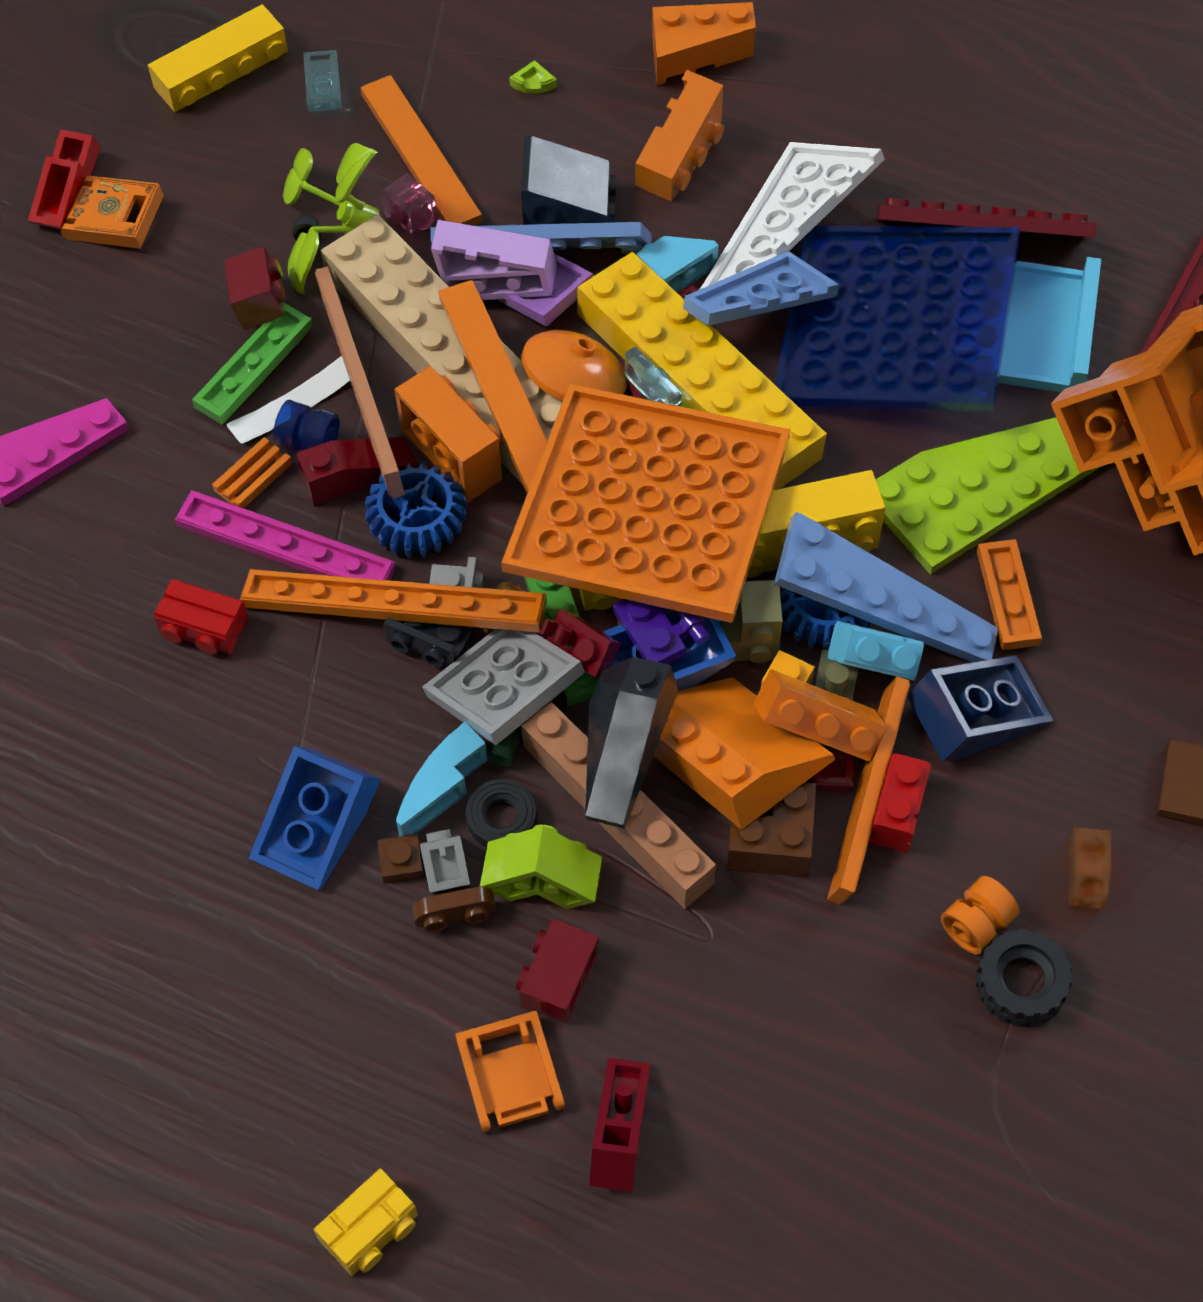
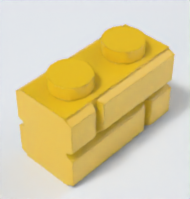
[313,1169,418,1276]

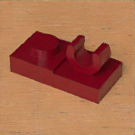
[540,609,621,678]

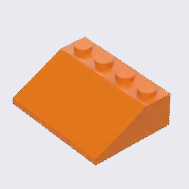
[653,677,835,830]

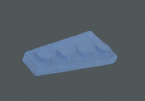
[683,251,839,326]

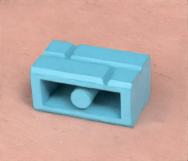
[828,621,924,680]

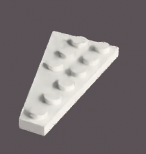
[700,142,885,289]

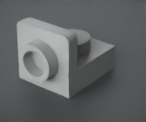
[429,557,484,588]
[419,829,470,893]

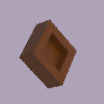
[377,834,424,883]

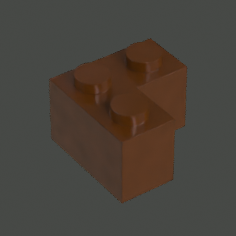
[727,782,816,877]

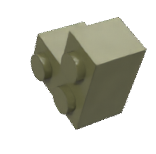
[719,580,783,663]

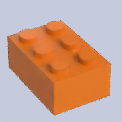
[395,366,503,503]

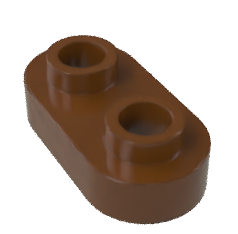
[412,887,496,932]

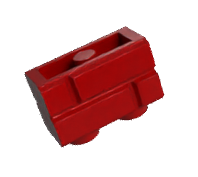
[154,579,248,654]
[869,753,932,853]

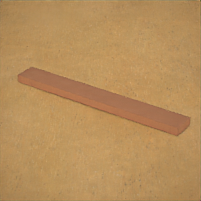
[315,266,405,499]

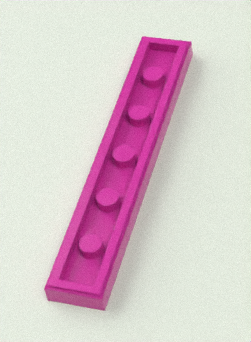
[175,490,396,581]

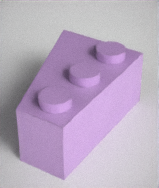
[431,220,557,300]

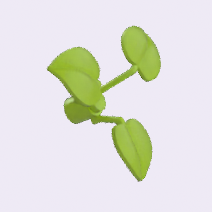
[283,143,379,295]

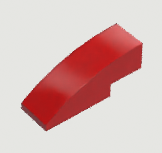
[28,129,101,229]

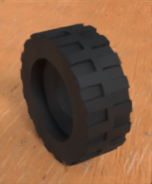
[975,928,1073,1027]

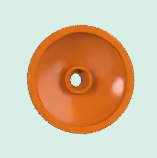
[521,330,627,402]

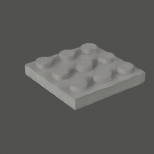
[423,629,585,745]

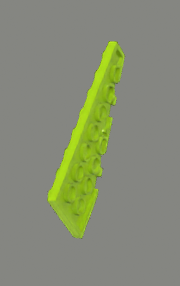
[876,417,1102,575]

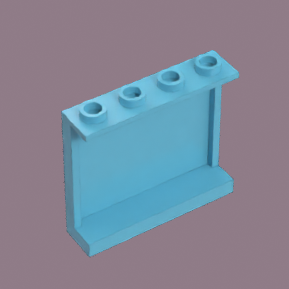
[947,240,1101,392]

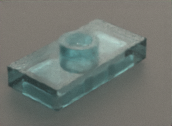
[303,50,342,112]
[625,346,682,407]

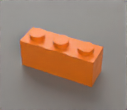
[753,669,887,762]

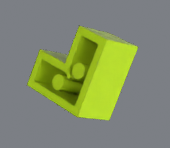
[480,825,602,909]

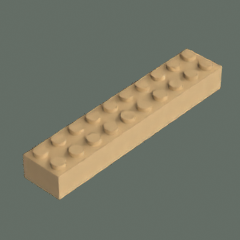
[321,214,562,486]

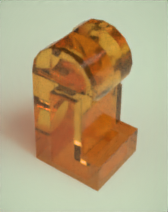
[1067,827,1111,909]

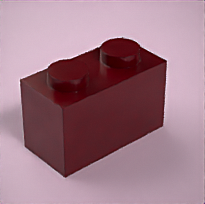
[224,246,287,330]
[516,918,599,1024]

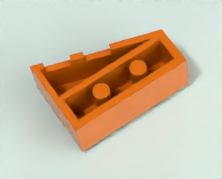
[652,2,756,86]
[635,70,724,202]

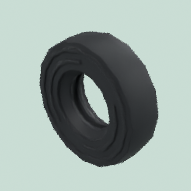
[465,779,538,848]

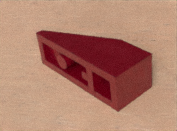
[296,437,418,506]
[589,1058,650,1192]

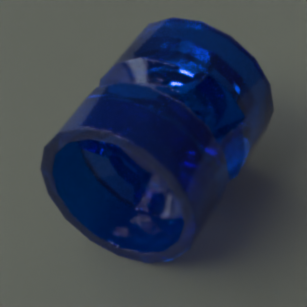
[273,399,340,451]

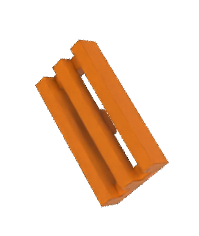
[212,437,292,508]

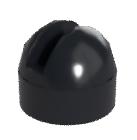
[293,214,321,241]

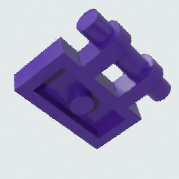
[612,599,710,664]

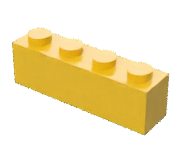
[148,4,288,113]

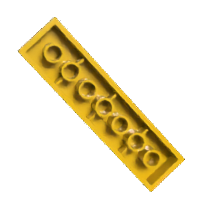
[577,251,827,490]
[579,470,885,610]

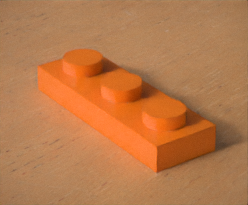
[977,539,1042,650]

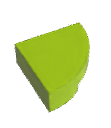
[509,60,557,94]

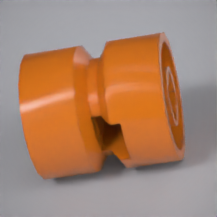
[940,876,1020,955]

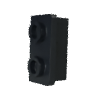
[383,618,476,668]

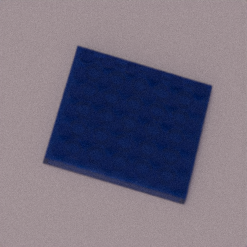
[775,226,1020,412]

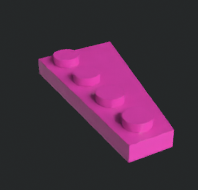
[0,398,129,507]

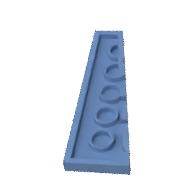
[431,222,652,254]
[774,512,998,663]

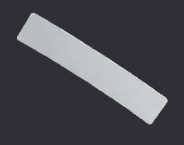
[227,356,350,444]

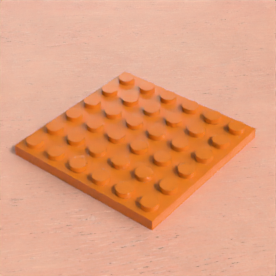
[501,384,790,623]

